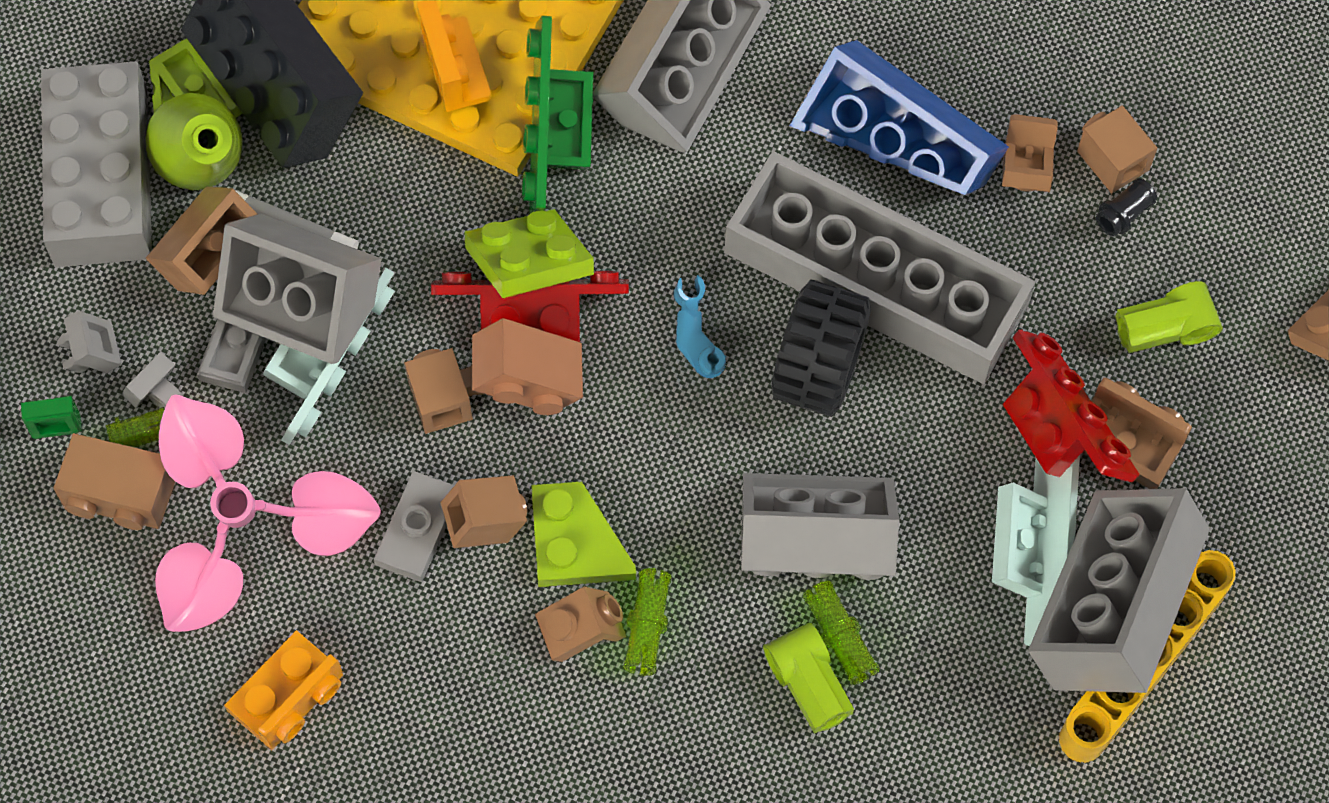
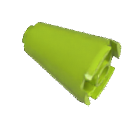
[146,93,243,190]

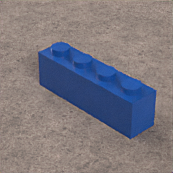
[789,40,1009,195]

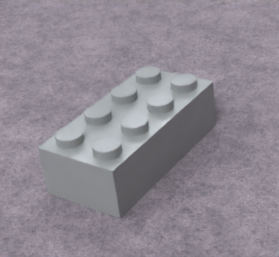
[41,61,152,267]
[1028,488,1210,693]

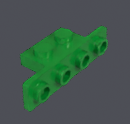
[522,16,593,214]

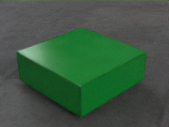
[21,396,82,439]

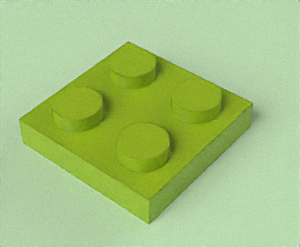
[464,209,594,298]

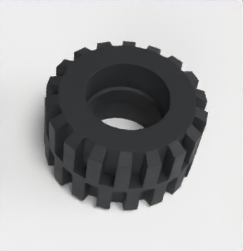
[771,279,871,417]

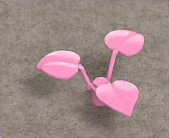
[155,395,381,632]

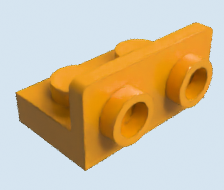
[417,0,491,112]
[224,630,343,750]

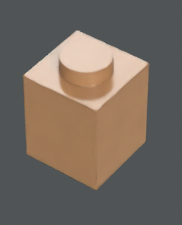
[1077,105,1157,194]
[440,475,527,548]

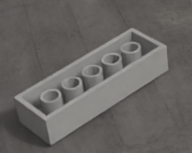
[724,151,1036,384]

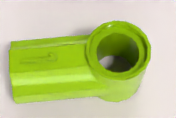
[1115,281,1223,353]
[763,622,854,734]

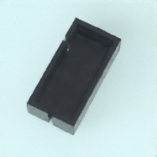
[181,0,364,168]

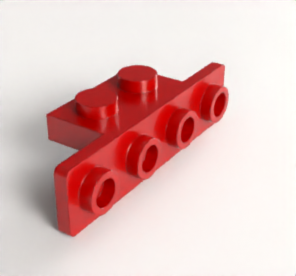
[431,271,629,342]
[1002,329,1139,482]

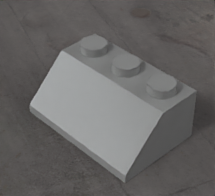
[213,213,382,364]
[741,473,899,580]

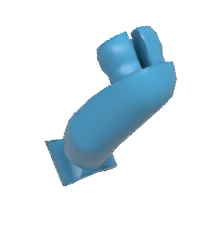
[674,275,726,379]

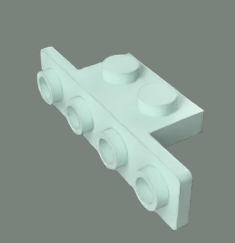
[262,268,395,445]
[992,455,1080,646]

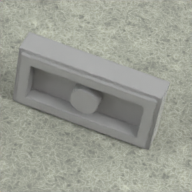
[374,471,455,582]

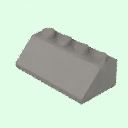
[593,0,771,152]

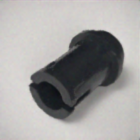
[1096,178,1158,236]

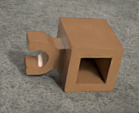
[404,348,483,434]

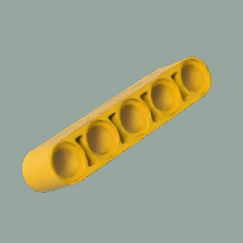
[1059,550,1236,763]

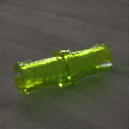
[623,568,672,676]
[802,581,880,685]

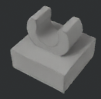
[57,310,121,373]
[122,351,183,412]

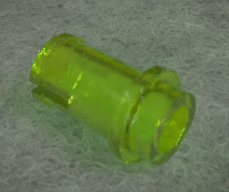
[105,407,165,447]

